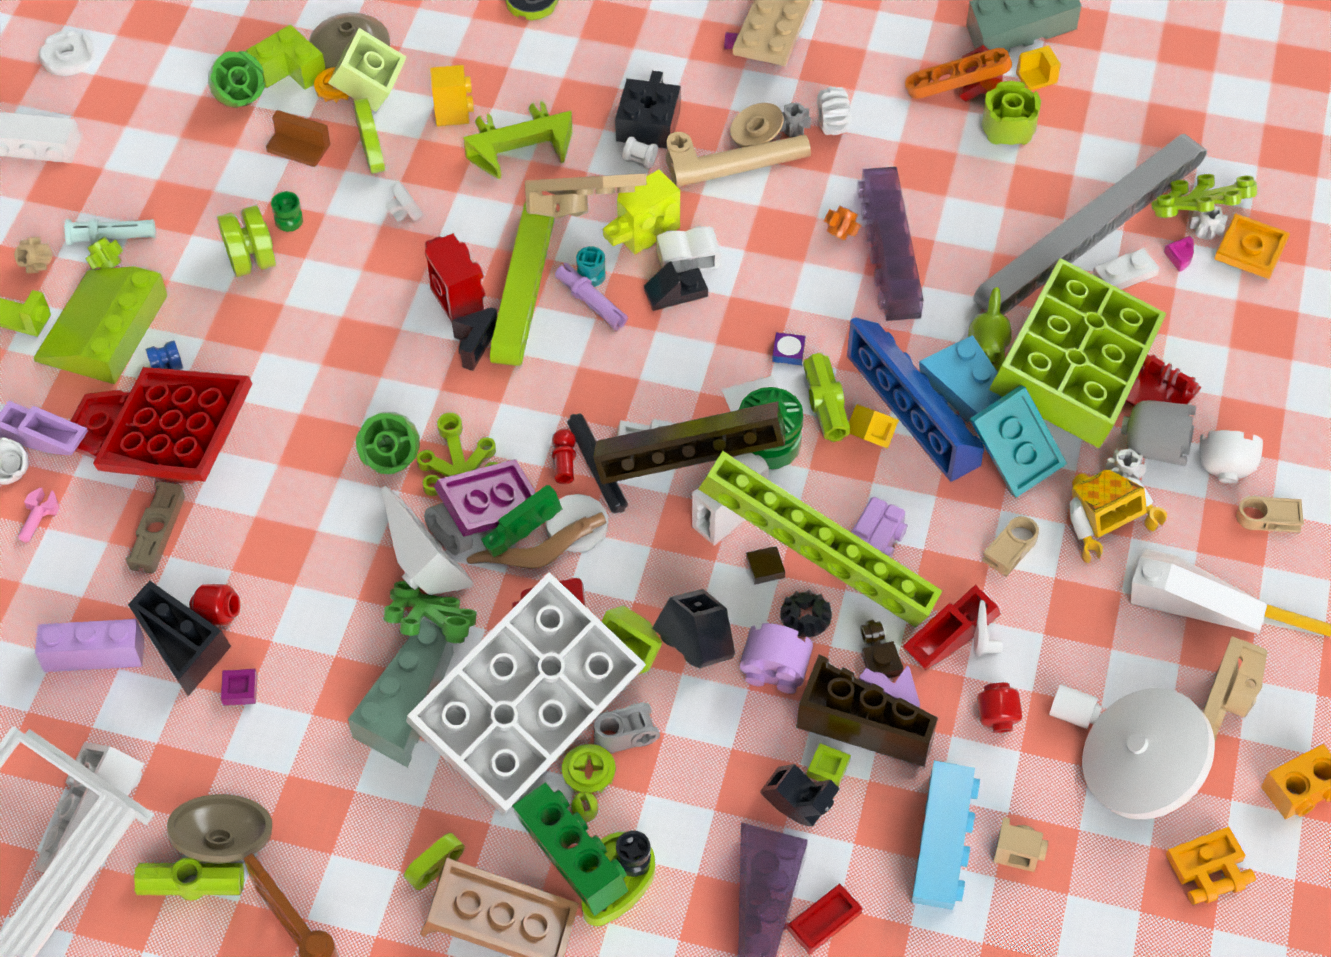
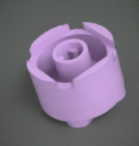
[739,623,813,694]

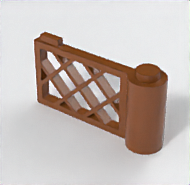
[244,853,339,957]

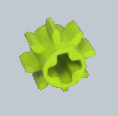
[85,237,123,270]

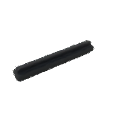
[567,413,628,514]

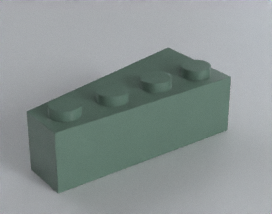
[966,0,1082,53]
[348,619,454,768]

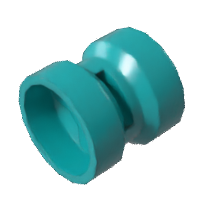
[576,246,606,287]

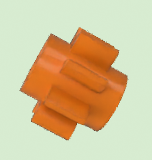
[823,205,861,241]

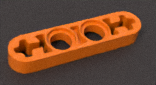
[905,48,1012,99]

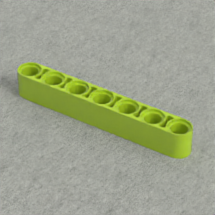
[490,201,554,366]

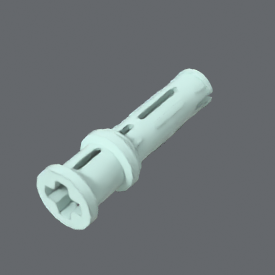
[64,218,156,245]

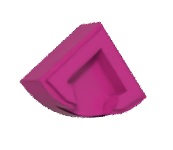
[1164,236,1194,272]

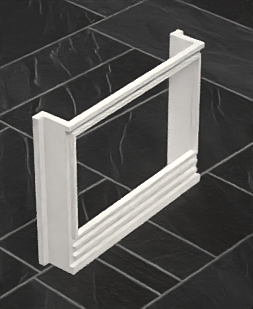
[0,726,154,957]

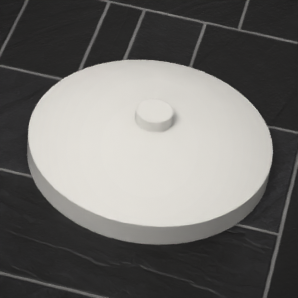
[1082,688,1215,819]

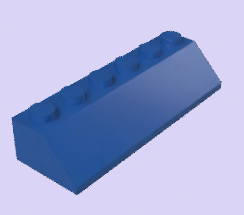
[847,317,984,482]

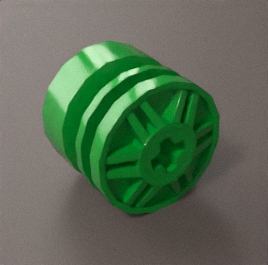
[739,387,803,469]

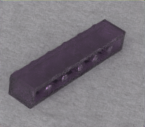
[857,166,924,321]

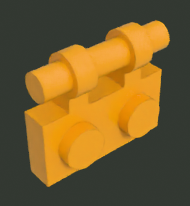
[1166,826,1256,905]

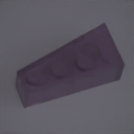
[738,822,808,957]

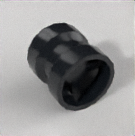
[616,830,651,877]

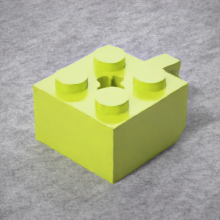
[603,169,680,255]

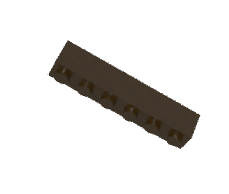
[593,401,786,485]

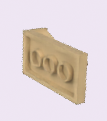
[525,173,647,218]
[1203,636,1268,741]

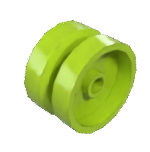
[217,205,276,277]

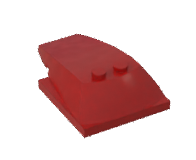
[70,367,253,485]

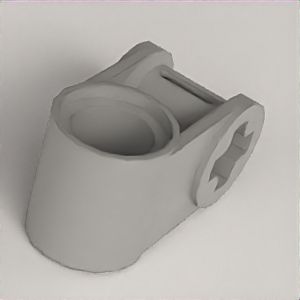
[594,702,660,754]

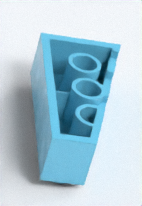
[919,335,1002,422]

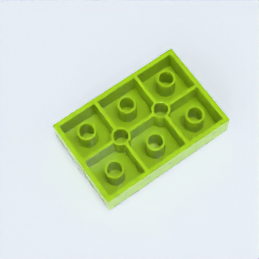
[989,258,1167,448]

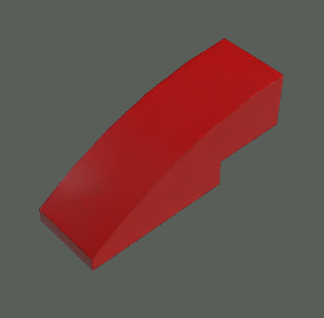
[903,584,1001,670]

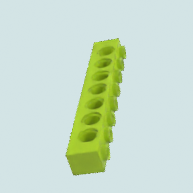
[698,451,942,628]

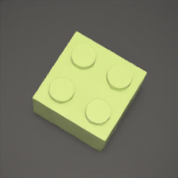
[328,28,406,112]

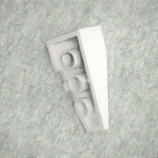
[381,485,474,595]
[1131,549,1267,634]
[35,742,144,873]

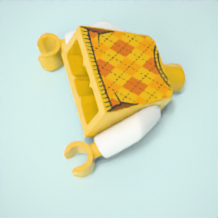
[1069,470,1167,563]

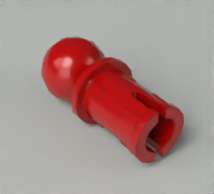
[552,429,576,484]

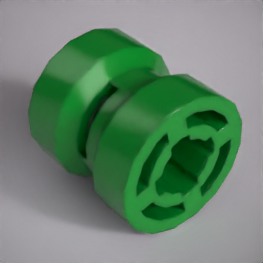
[271,191,303,232]

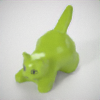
[968,287,1012,372]

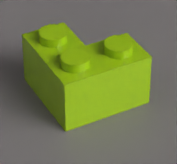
[246,24,326,90]

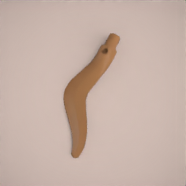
[467,512,607,569]

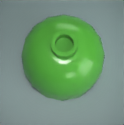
[208,51,265,108]
[356,412,420,474]

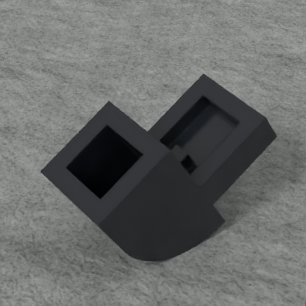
[760,764,840,826]

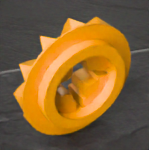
[314,67,349,104]

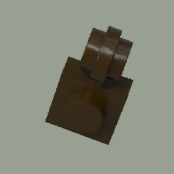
[860,619,904,678]

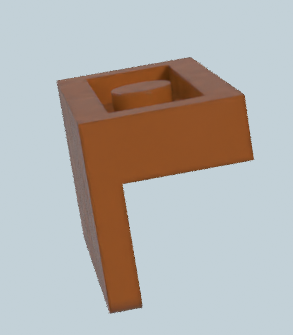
[266,110,331,167]

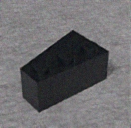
[128,580,231,696]

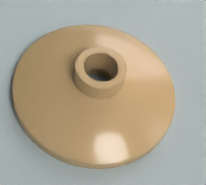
[730,103,784,147]

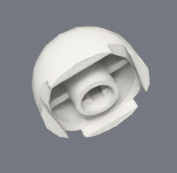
[1199,430,1263,483]

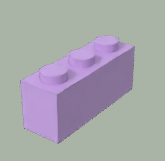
[35,619,144,672]

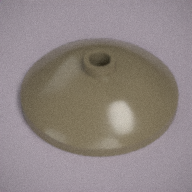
[309,12,390,69]
[167,794,272,864]

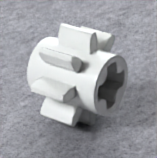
[1189,205,1228,240]
[1105,448,1146,480]

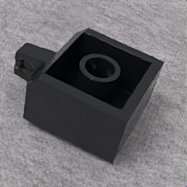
[615,70,681,149]

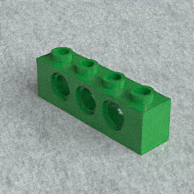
[512,782,628,916]

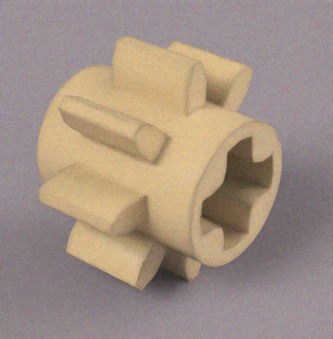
[14,237,52,273]

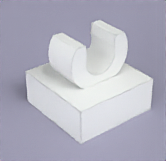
[385,182,424,222]

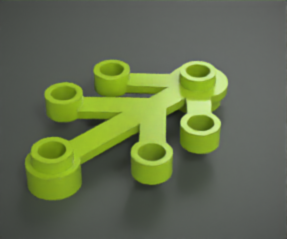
[1151,174,1257,218]
[417,413,498,496]

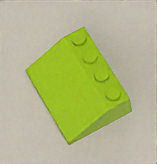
[33,266,168,384]

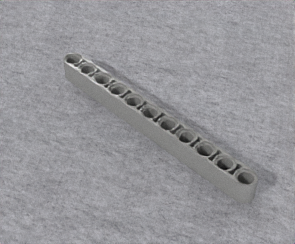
[973,134,1207,315]

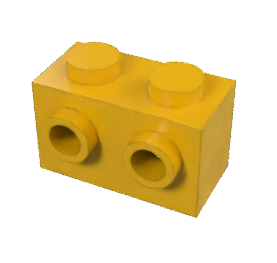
[430,65,474,127]

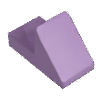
[859,665,920,708]

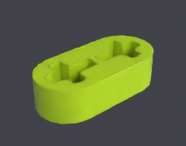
[404,833,465,890]

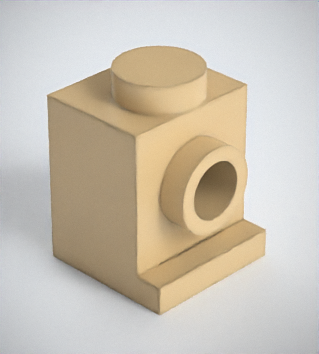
[994,817,1048,872]

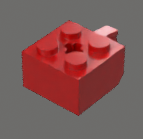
[425,233,486,322]

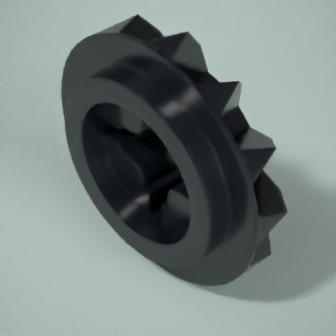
[780,589,832,637]

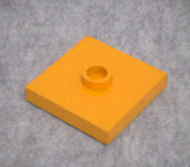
[1214,213,1290,280]

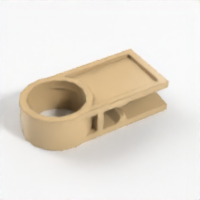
[1236,496,1304,533]
[982,516,1039,577]

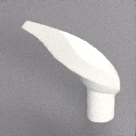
[974,600,1003,657]

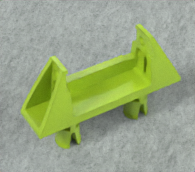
[463,101,573,179]

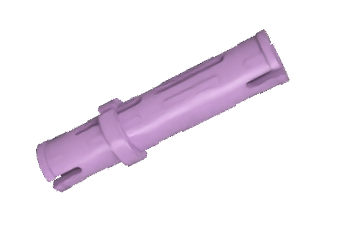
[555,263,628,330]

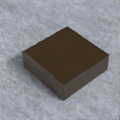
[746,546,785,585]

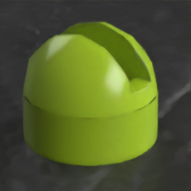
[571,792,598,822]

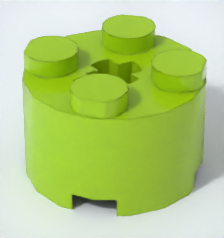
[981,81,1041,145]

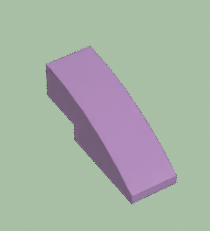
[0,401,88,456]

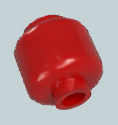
[189,584,240,626]
[977,682,1023,733]

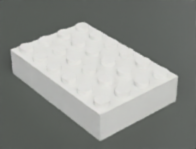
[406,572,646,815]

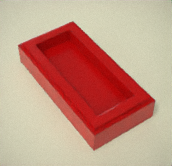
[787,883,863,955]

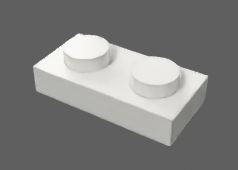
[1092,248,1159,289]

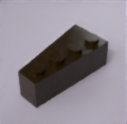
[796,654,938,767]

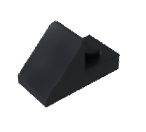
[644,261,708,311]
[452,307,497,371]

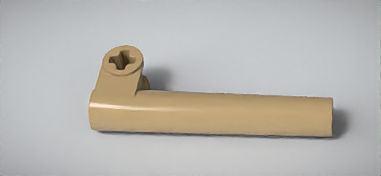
[666,132,811,187]

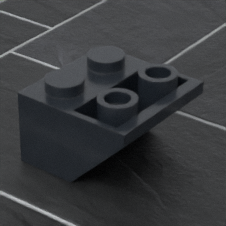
[652,589,735,669]

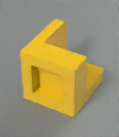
[1016,45,1061,91]
[849,404,899,449]

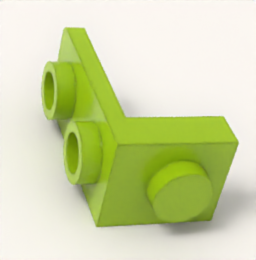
[0,290,51,337]

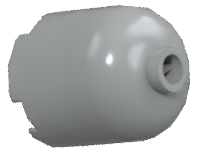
[1121,400,1196,466]

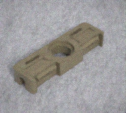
[126,482,185,574]

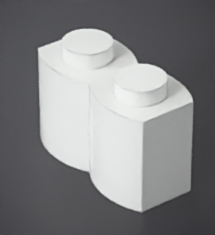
[656,226,721,273]

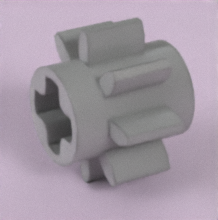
[780,103,811,137]

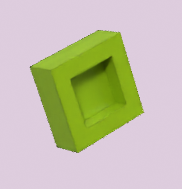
[807,743,851,787]

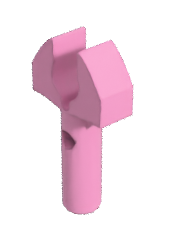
[18,488,59,542]

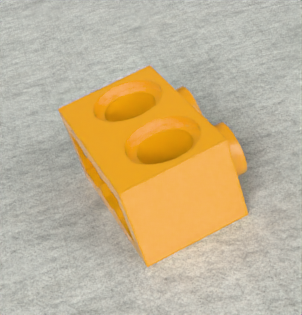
[1261,743,1331,820]

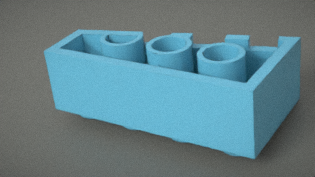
[911,760,980,910]

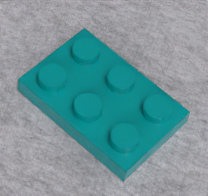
[969,385,1067,498]

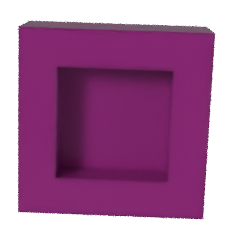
[221,669,258,706]

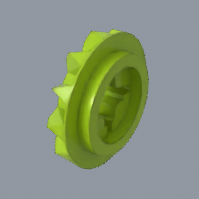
[562,744,616,793]

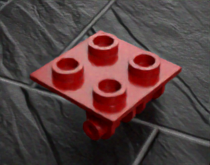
[1126,354,1201,406]

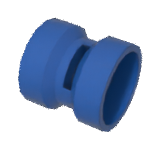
[145,340,184,370]

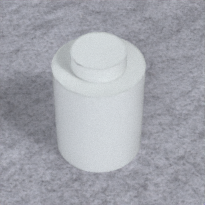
[1049,684,1103,729]

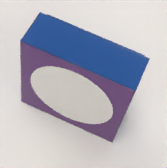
[772,332,806,366]

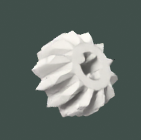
[816,87,852,135]

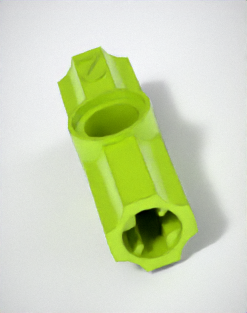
[803,353,850,442]
[134,857,245,901]

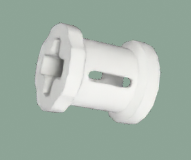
[622,136,658,169]

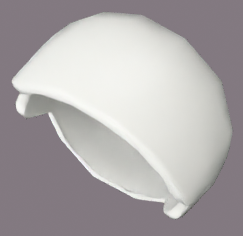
[0,437,29,485]

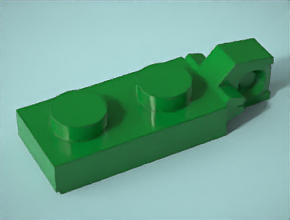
[481,485,563,557]

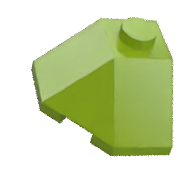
[601,605,662,674]

